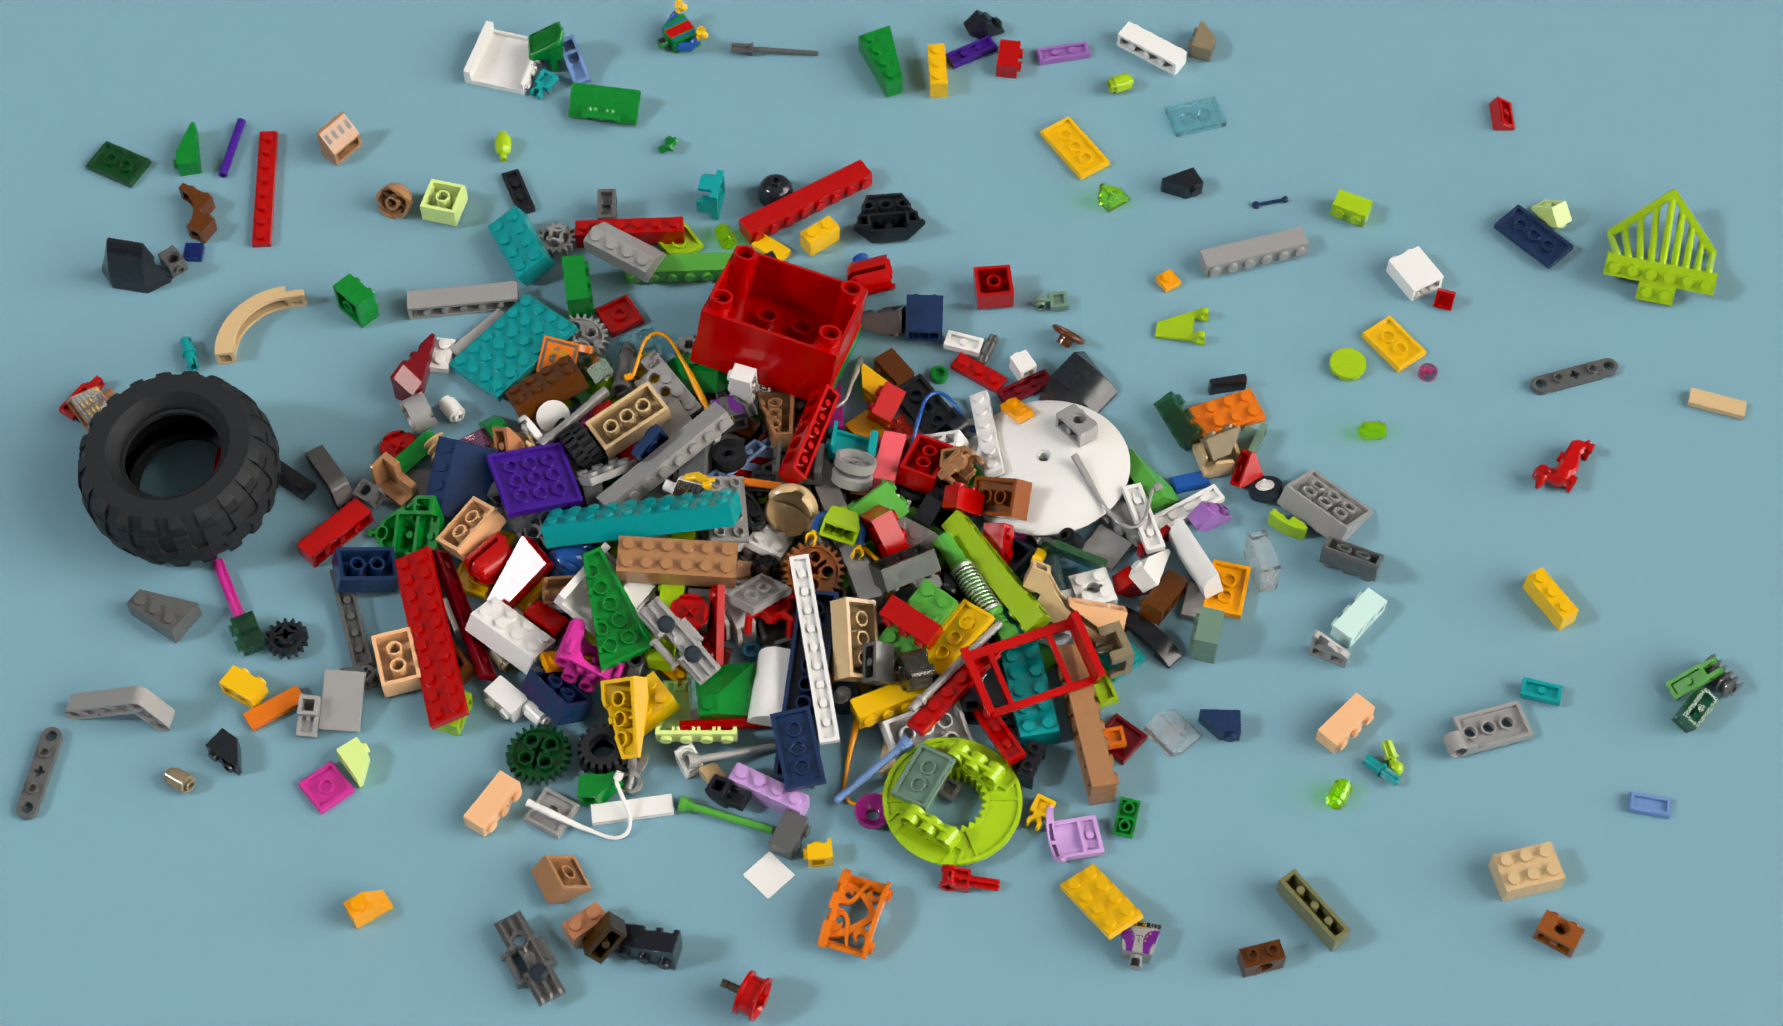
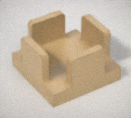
[1192,436,1240,478]

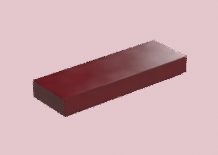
[997,369,1050,403]

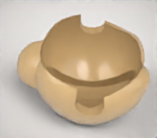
[764,483,820,537]

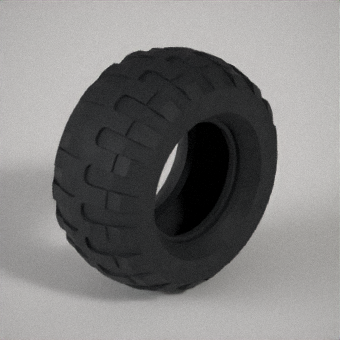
[78,371,281,567]

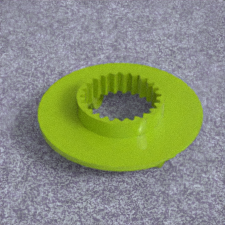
[882,737,1023,866]

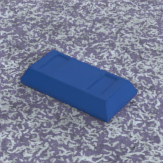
[1169,471,1211,494]

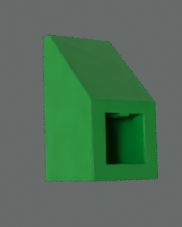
[577,772,624,806]

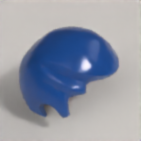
[546,543,596,577]

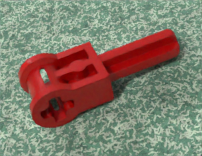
[938,865,1000,893]

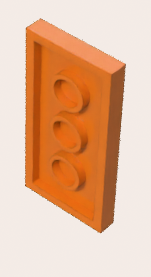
[1182,388,1266,443]

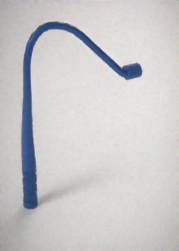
[906,391,976,453]

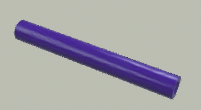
[218,118,246,178]

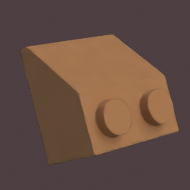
[531,855,592,904]

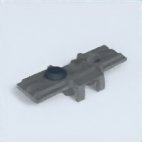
[494,911,566,1007]

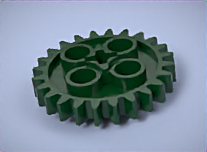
[505,723,572,786]

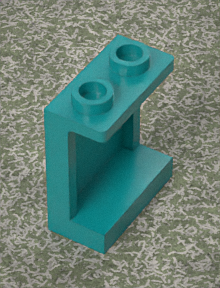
[824,420,879,460]

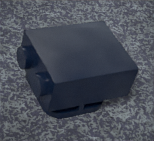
[905,294,943,342]

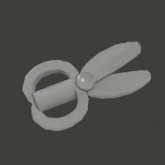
[621,752,649,795]

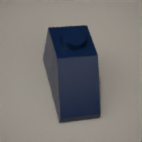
[1198,709,1241,742]

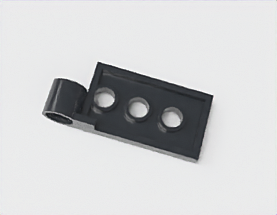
[898,374,970,435]

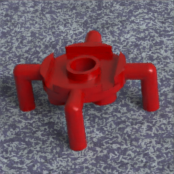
[744,593,796,638]

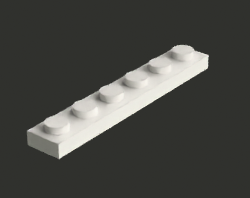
[969,390,1005,477]

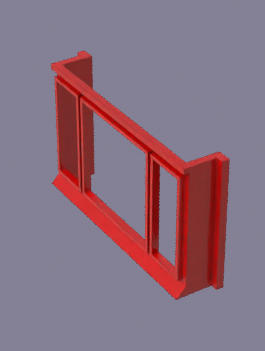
[960,610,1106,720]

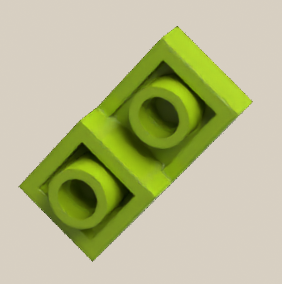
[1267,508,1308,540]

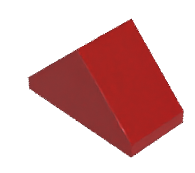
[1229,448,1264,488]

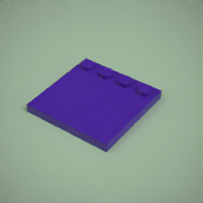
[486,442,583,518]

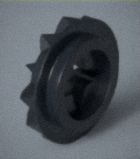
[750,554,782,580]

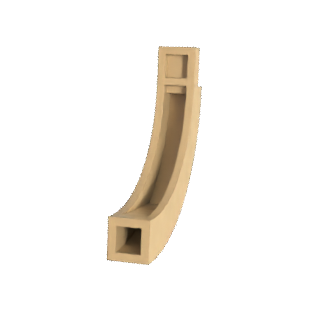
[214,286,307,365]

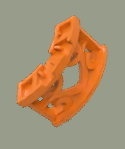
[817,868,893,959]

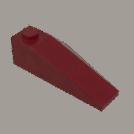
[390,333,436,401]

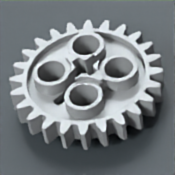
[567,314,609,367]

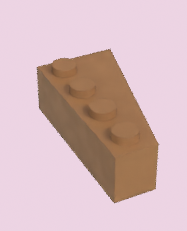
[757,391,796,450]

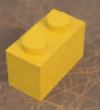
[800,215,840,257]
[219,665,269,709]

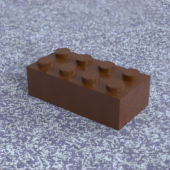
[504,354,589,421]

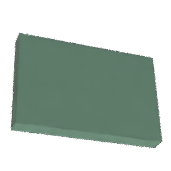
[890,742,956,812]

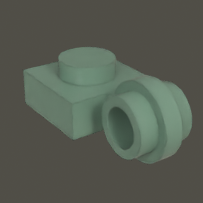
[1033,291,1069,311]

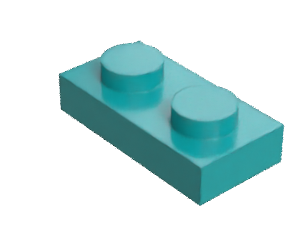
[1519,677,1563,707]

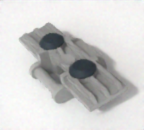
[636,596,722,686]

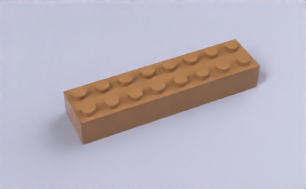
[1055,643,1119,806]

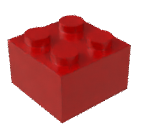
[973,264,1014,310]

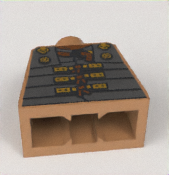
[66,386,115,431]

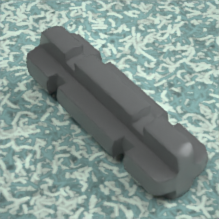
[978,334,998,366]

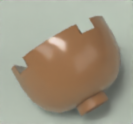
[375,182,413,219]

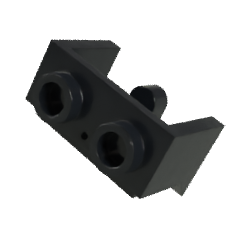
[1014,740,1047,790]

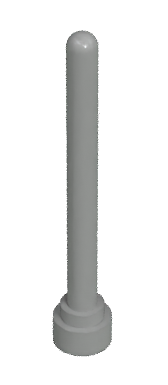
[684,743,777,769]

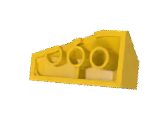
[600,676,649,760]

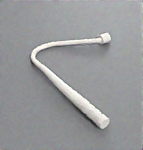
[525,770,632,840]

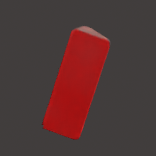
[1489,97,1515,131]

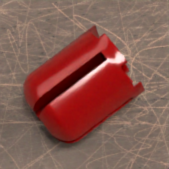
[846,254,895,296]
[464,531,513,587]

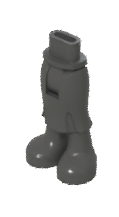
[611,341,638,400]

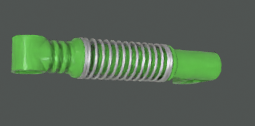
[933,532,1020,642]

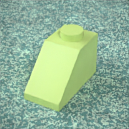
[1531,200,1572,229]
[336,737,370,788]

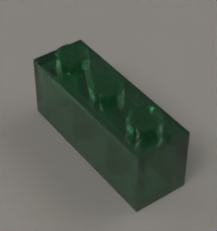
[1154,391,1204,452]

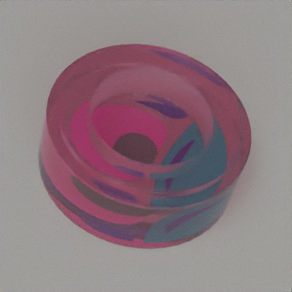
[1418,363,1438,382]

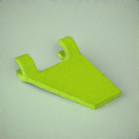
[1155,307,1209,346]

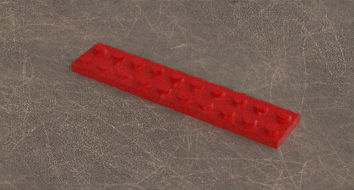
[395,546,470,730]

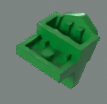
[528,21,564,72]

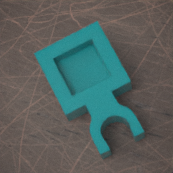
[529,69,559,100]

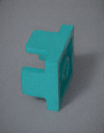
[696,170,726,221]

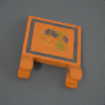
[536,335,593,380]

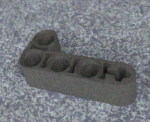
[305,445,355,511]

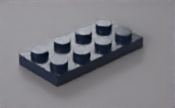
[1494,204,1574,269]
[770,706,827,793]

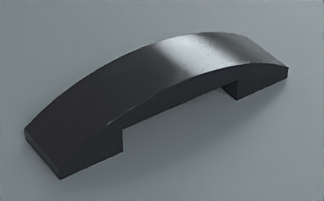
[1124,606,1182,669]

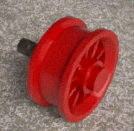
[720,970,773,1022]

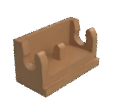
[541,575,575,605]

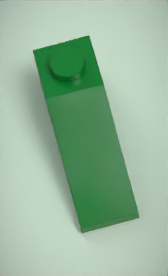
[173,121,202,176]

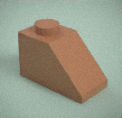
[492,427,525,452]

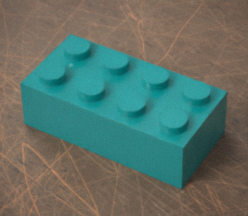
[487,205,556,286]

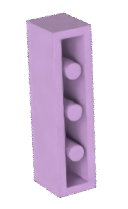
[728,762,810,816]

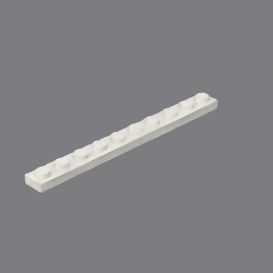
[789,554,840,745]

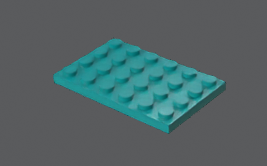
[448,294,578,402]

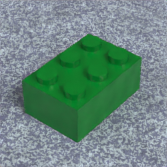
[562,254,594,319]

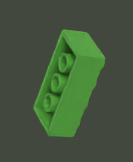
[878,579,959,669]

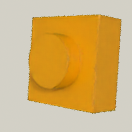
[1155,269,1181,293]

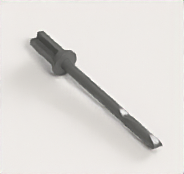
[731,42,818,56]

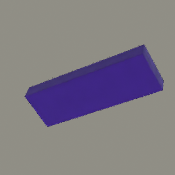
[945,35,998,70]

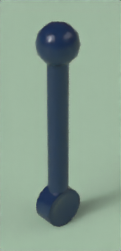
[1252,196,1289,209]

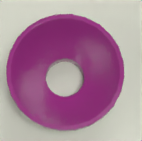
[854,793,887,829]

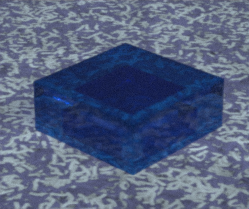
[183,242,205,262]

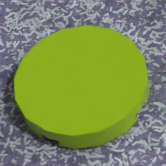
[1329,348,1366,381]

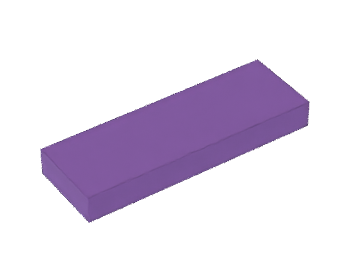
[1036,41,1090,66]

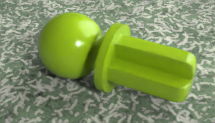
[1381,739,1404,775]

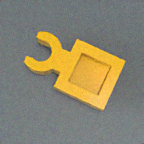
[1026,793,1056,832]

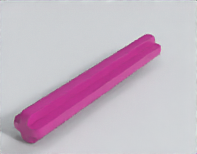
[212,558,246,623]

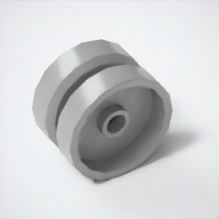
[830,448,877,492]

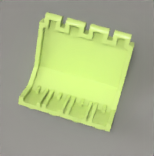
[655,680,739,744]

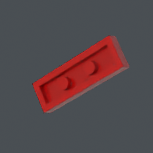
[950,352,1007,394]

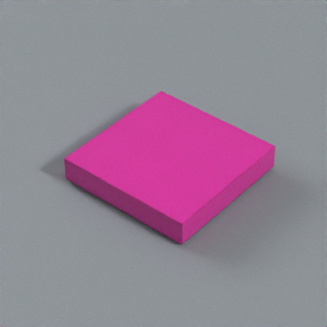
[297,760,355,815]

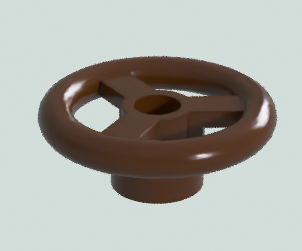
[1052,324,1085,348]

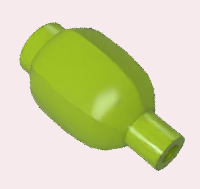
[495,131,511,162]

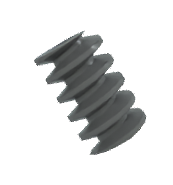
[1704,654,1743,698]

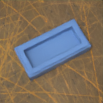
[1628,791,1671,819]

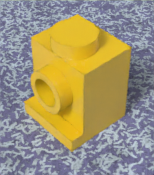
[803,838,833,868]

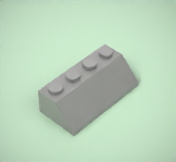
[583,222,666,283]

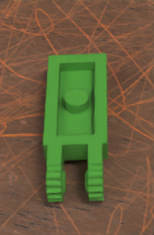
[1665,657,1725,701]

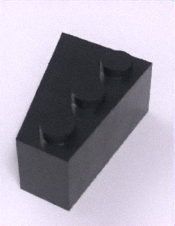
[614,923,683,970]

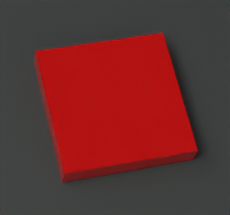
[594,294,644,338]

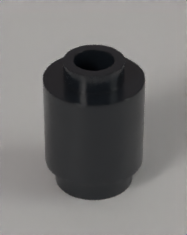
[1058,528,1084,549]

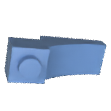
[563,34,591,84]

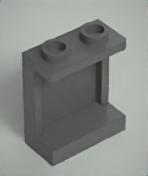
[772,441,824,485]

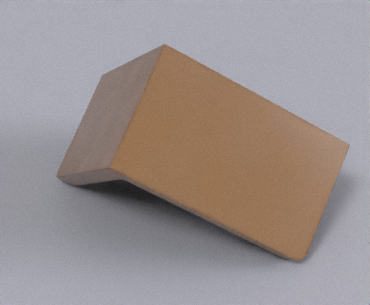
[370,452,419,507]

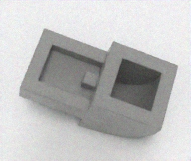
[295,694,322,739]

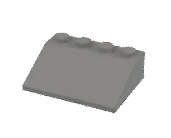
[1277,468,1373,541]

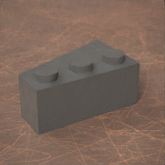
[126,589,202,643]

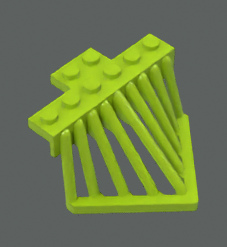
[1603,188,1718,306]

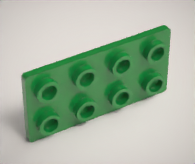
[568,82,641,125]

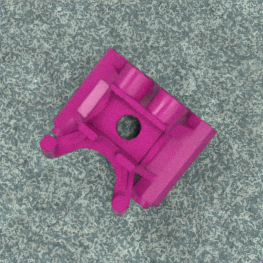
[555,618,627,693]

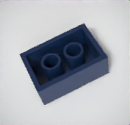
[332,547,399,593]
[520,668,594,725]

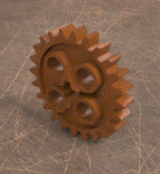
[781,540,845,593]

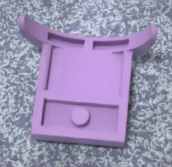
[1046,806,1105,864]

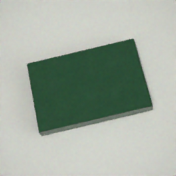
[86,141,152,188]
[1040,540,1108,569]

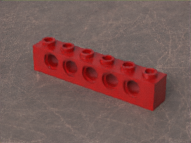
[777,383,840,484]

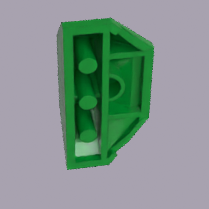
[667,353,729,395]

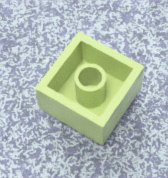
[420,179,468,226]

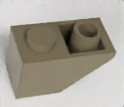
[1188,21,1216,62]
[1200,423,1241,461]

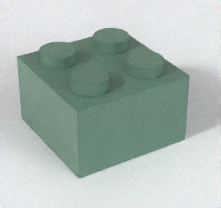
[1188,606,1225,664]

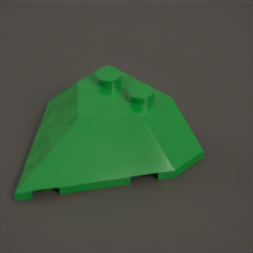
[366,495,445,559]

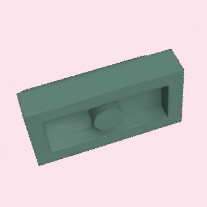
[1237,422,1268,455]

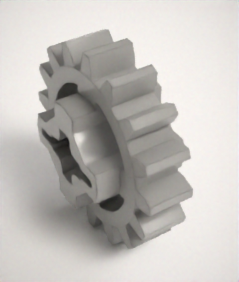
[538,222,576,258]

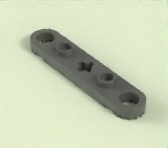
[1530,358,1618,395]
[16,727,63,820]

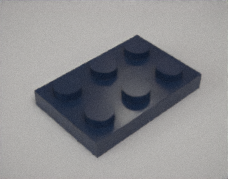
[631,424,669,462]

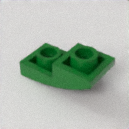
[1112,797,1141,839]

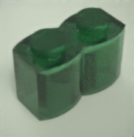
[228,611,267,656]

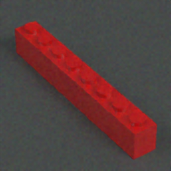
[739,159,872,245]

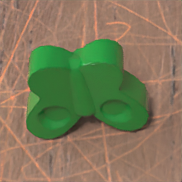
[658,136,679,153]

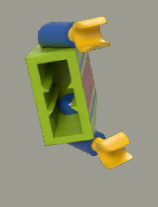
[804,505,866,561]

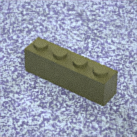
[1276,869,1350,952]

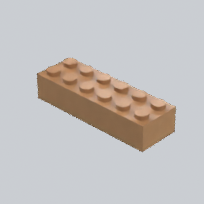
[616,535,738,588]

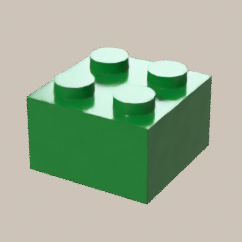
[333,273,379,328]

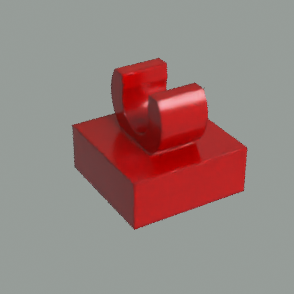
[1433,287,1456,311]

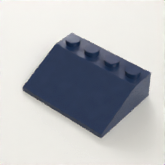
[425,436,500,518]

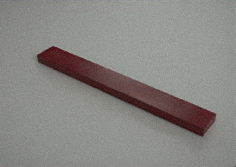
[432,549,497,681]

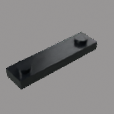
[279,460,317,501]

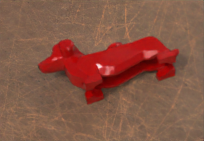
[1532,440,1595,493]

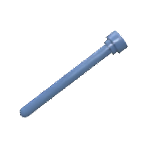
[834,734,915,804]

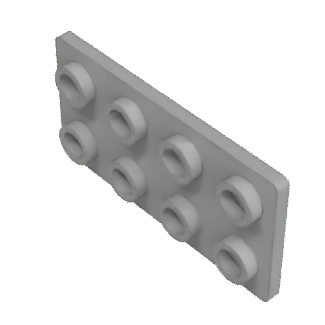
[706,476,749,543]

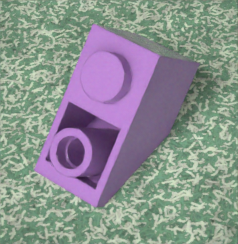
[1187,501,1232,532]

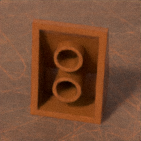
[973,476,1032,521]

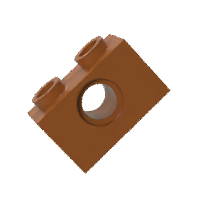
[1532,910,1585,958]

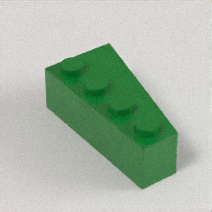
[858,25,903,98]

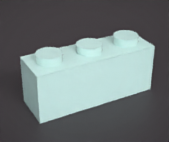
[1330,587,1387,648]

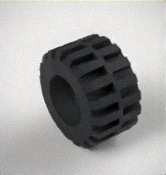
[558,421,606,471]
[577,724,628,774]

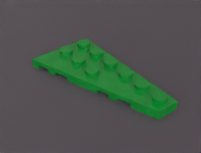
[582,546,654,673]

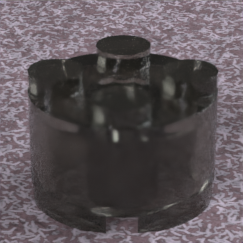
[894,648,935,693]

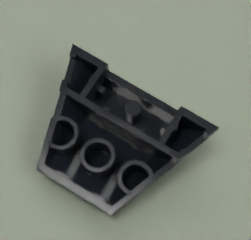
[853,193,925,243]
[102,238,172,294]
[1039,351,1117,413]

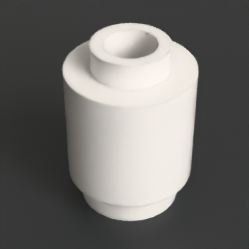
[438,395,465,423]
[522,700,551,727]

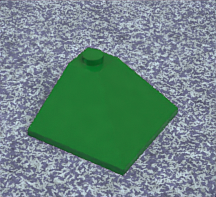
[696,662,755,720]

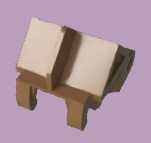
[938,445,984,487]

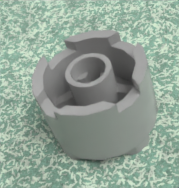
[398,391,439,436]

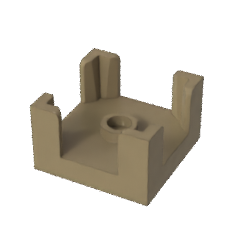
[1094,621,1135,680]

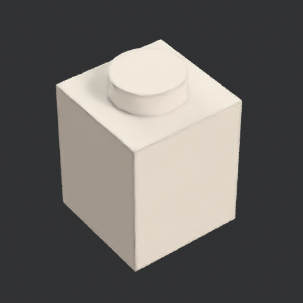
[1009,350,1037,381]

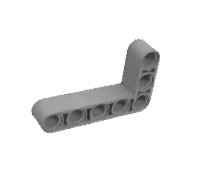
[65,686,175,732]

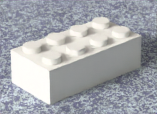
[465,596,556,675]

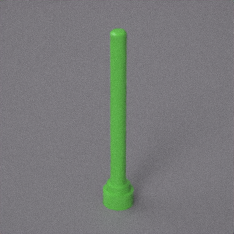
[678,795,774,834]

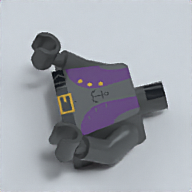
[710,391,758,434]

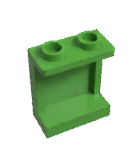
[847,478,909,534]

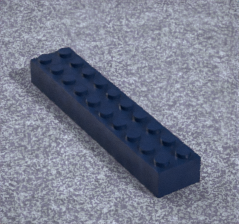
[772,590,840,789]

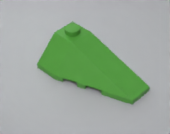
[1128,449,1180,513]

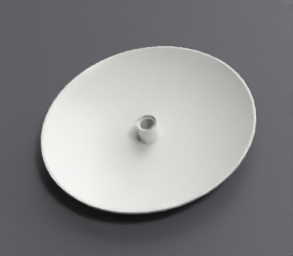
[968,400,1130,536]

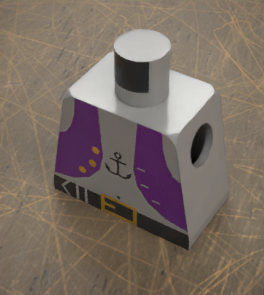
[1120,921,1161,971]

